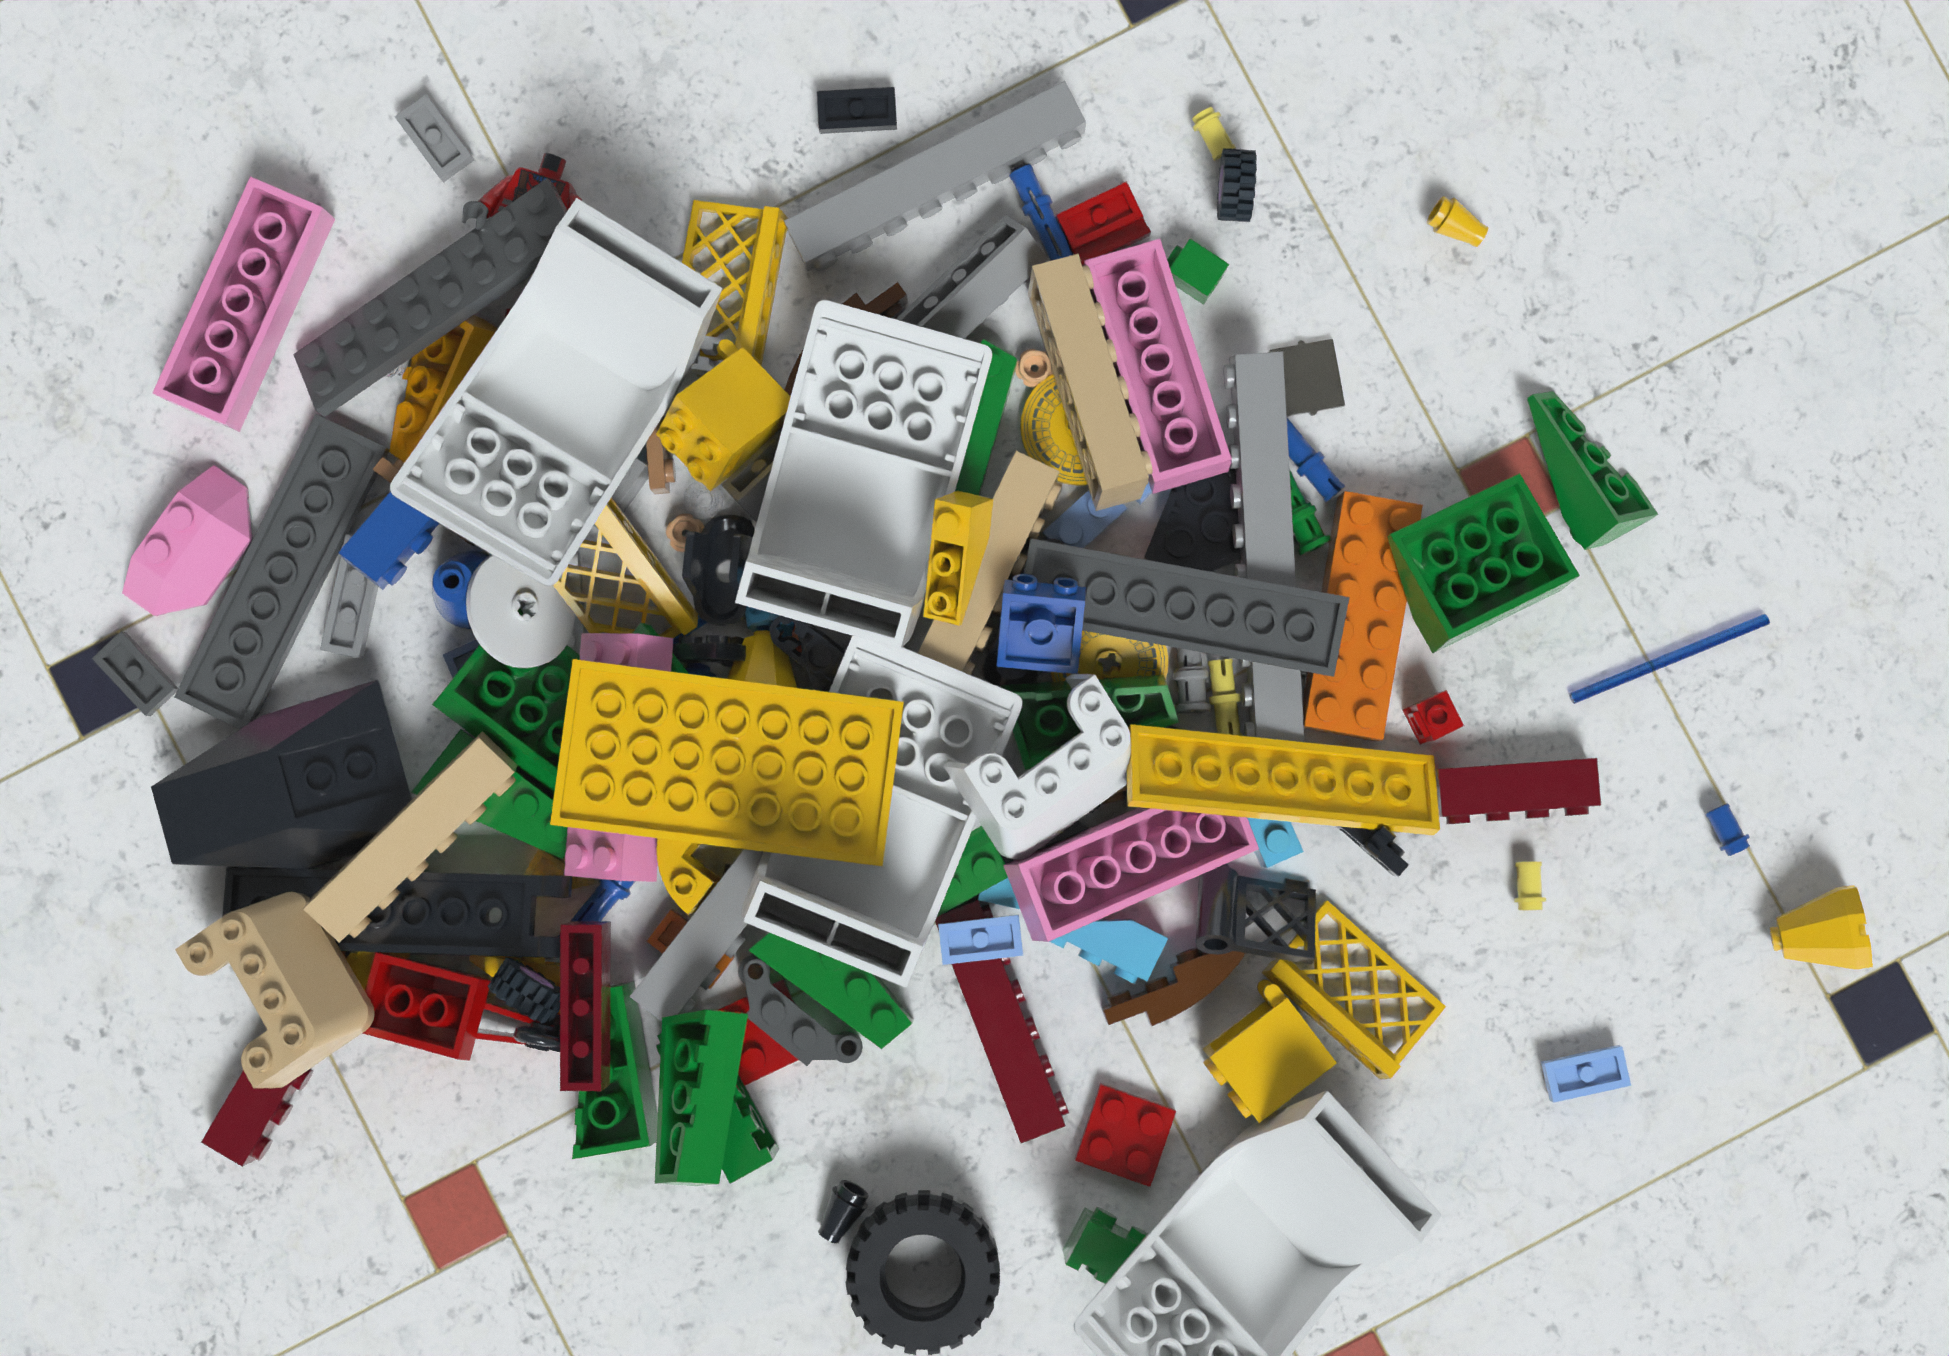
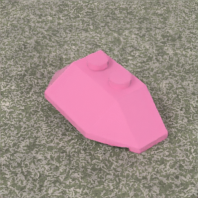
[122,465,252,616]

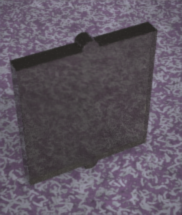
[1269,339,1345,417]

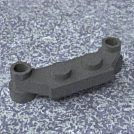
[738,955,863,1066]

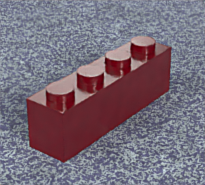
[1435,758,1601,824]
[560,921,611,1091]
[201,1068,313,1167]

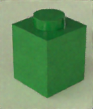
[1167,239,1229,305]

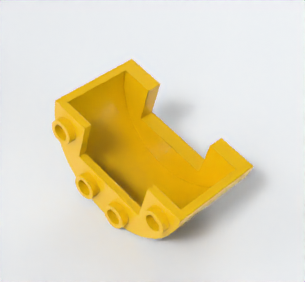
[657,838,721,915]

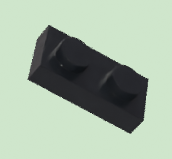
[817,87,897,134]

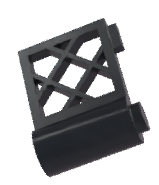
[1195,864,1316,965]

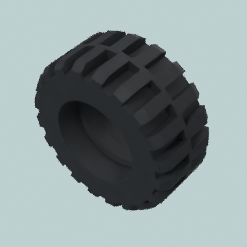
[845,1190,1000,1355]

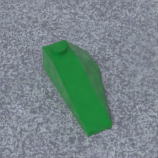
[1527,391,1658,550]

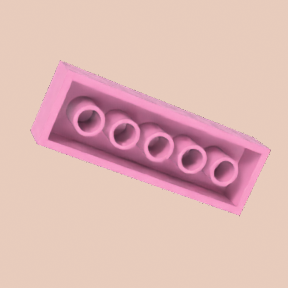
[153,176,335,432]
[1084,239,1232,494]
[564,633,673,882]
[1003,807,1259,942]

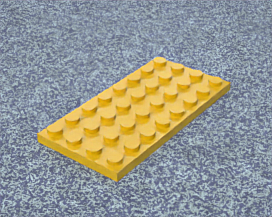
[550,659,904,867]

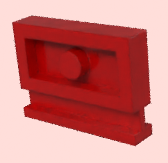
[1056,181,1151,266]

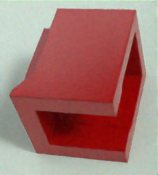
[1402,690,1464,745]

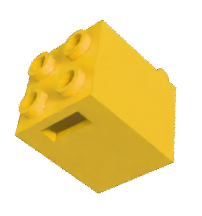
[656,339,791,492]
[1203,979,1337,1123]

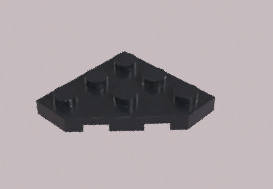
[1143,467,1241,572]

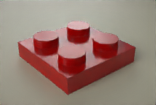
[716,979,798,1086]
[1074,1083,1176,1187]

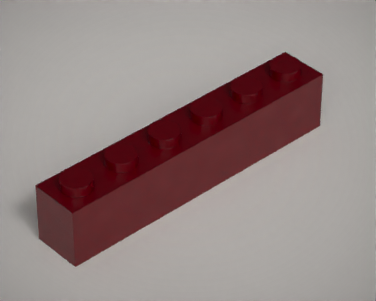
[935,899,1069,1144]

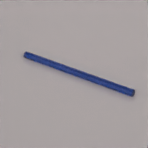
[1569,614,1770,704]

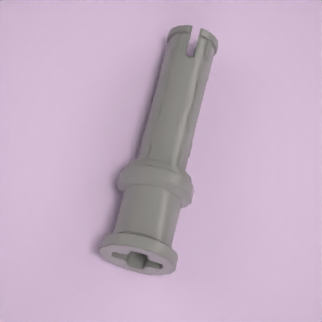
[1173,648,1211,714]

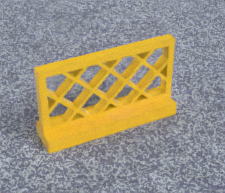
[682,200,788,366]
[553,497,698,638]
[1262,900,1446,1079]

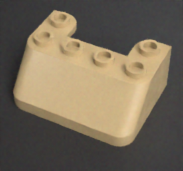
[175,892,374,1088]

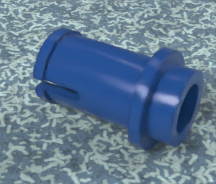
[1705,803,1750,856]

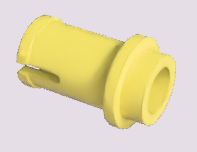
[1192,107,1236,161]
[1514,862,1546,911]

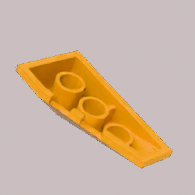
[389,315,498,463]

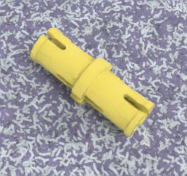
[1207,658,1242,736]

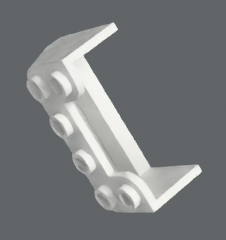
[944,674,1131,860]

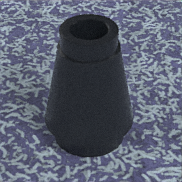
[818,1180,869,1243]

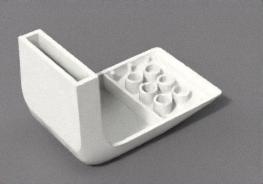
[390,198,723,586]
[735,300,992,649]
[741,636,1023,988]
[1074,1091,1442,1356]

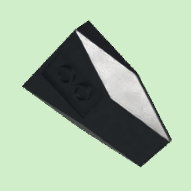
[151,679,413,869]

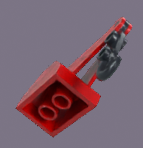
[362,952,560,1061]

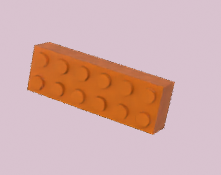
[1302,491,1423,741]

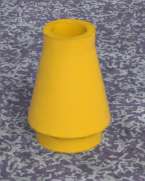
[1427,196,1489,247]

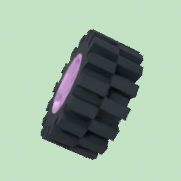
[1217,148,1257,222]
[488,958,560,1025]

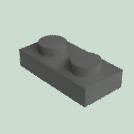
[92,631,178,716]

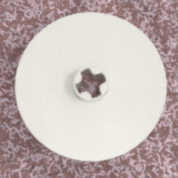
[466,555,575,668]

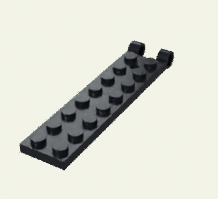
[222,867,572,958]

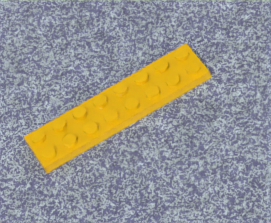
[1127,724,1440,835]

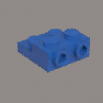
[997,574,1086,674]

